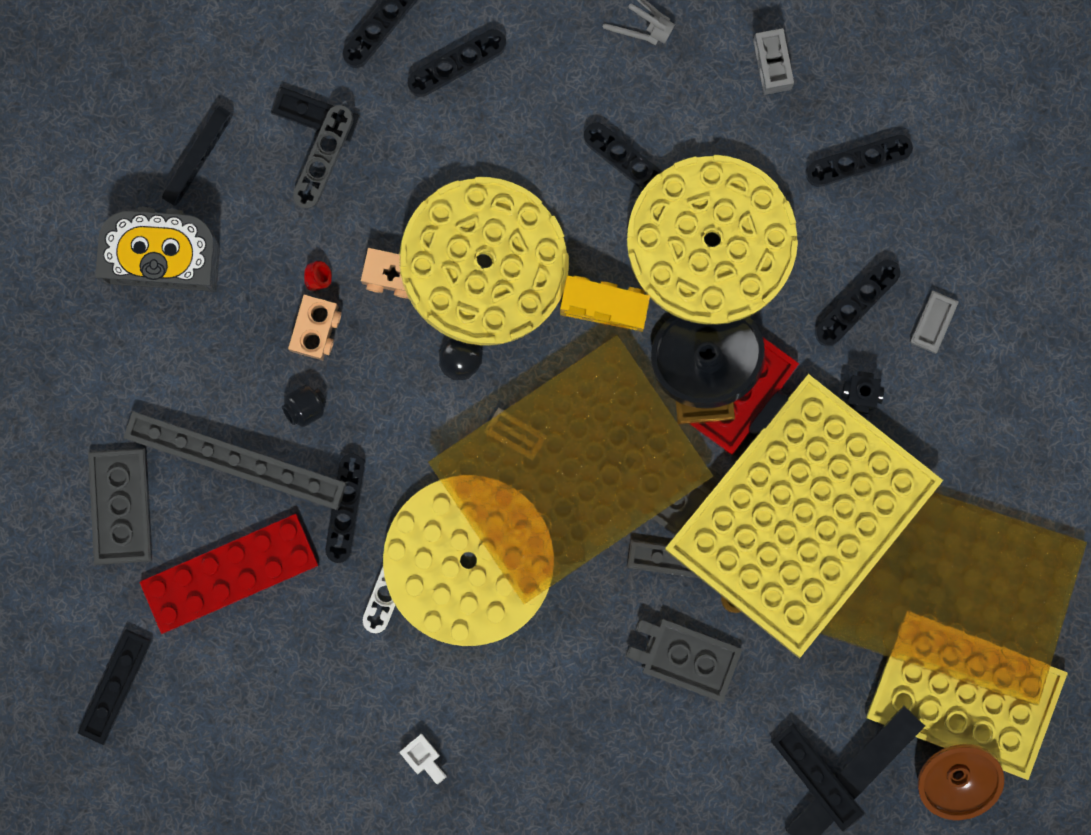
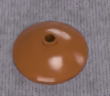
[918,744,1004,820]

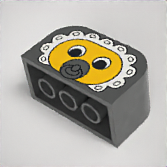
[95,207,220,292]

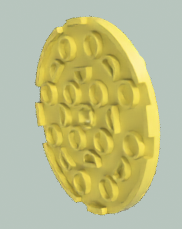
[627,155,798,324]
[399,177,569,345]
[383,475,554,646]

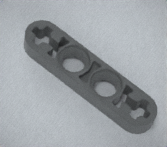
[293,105,354,209]

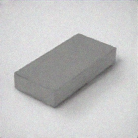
[910,291,958,354]

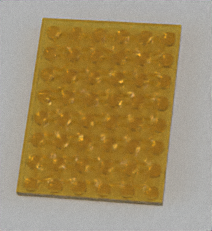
[428,335,713,604]
[820,492,1087,706]

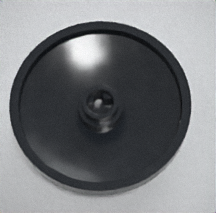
[651,315,765,408]

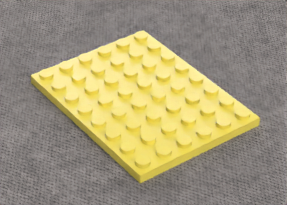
[665,374,943,659]

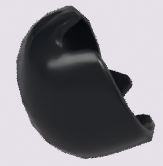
[439,338,483,380]

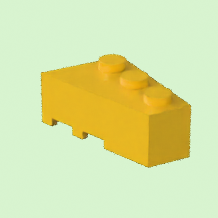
[560,275,650,332]

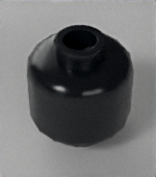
[282,385,326,427]

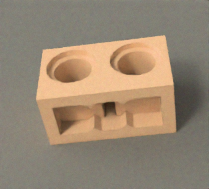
[288,295,342,360]

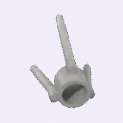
[602,0,675,46]

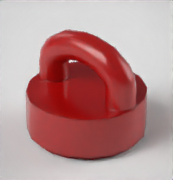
[304,261,332,291]

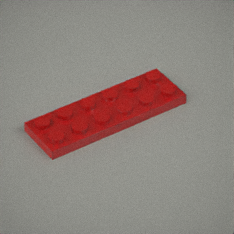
[139,514,319,634]

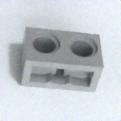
[753,28,794,95]

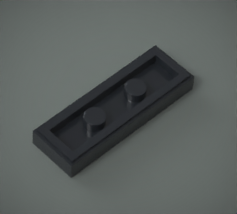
[271,87,360,142]

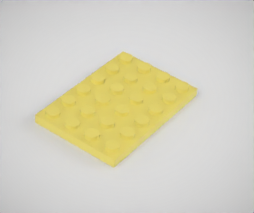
[866,611,1067,780]

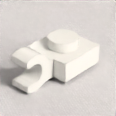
[399,734,447,784]

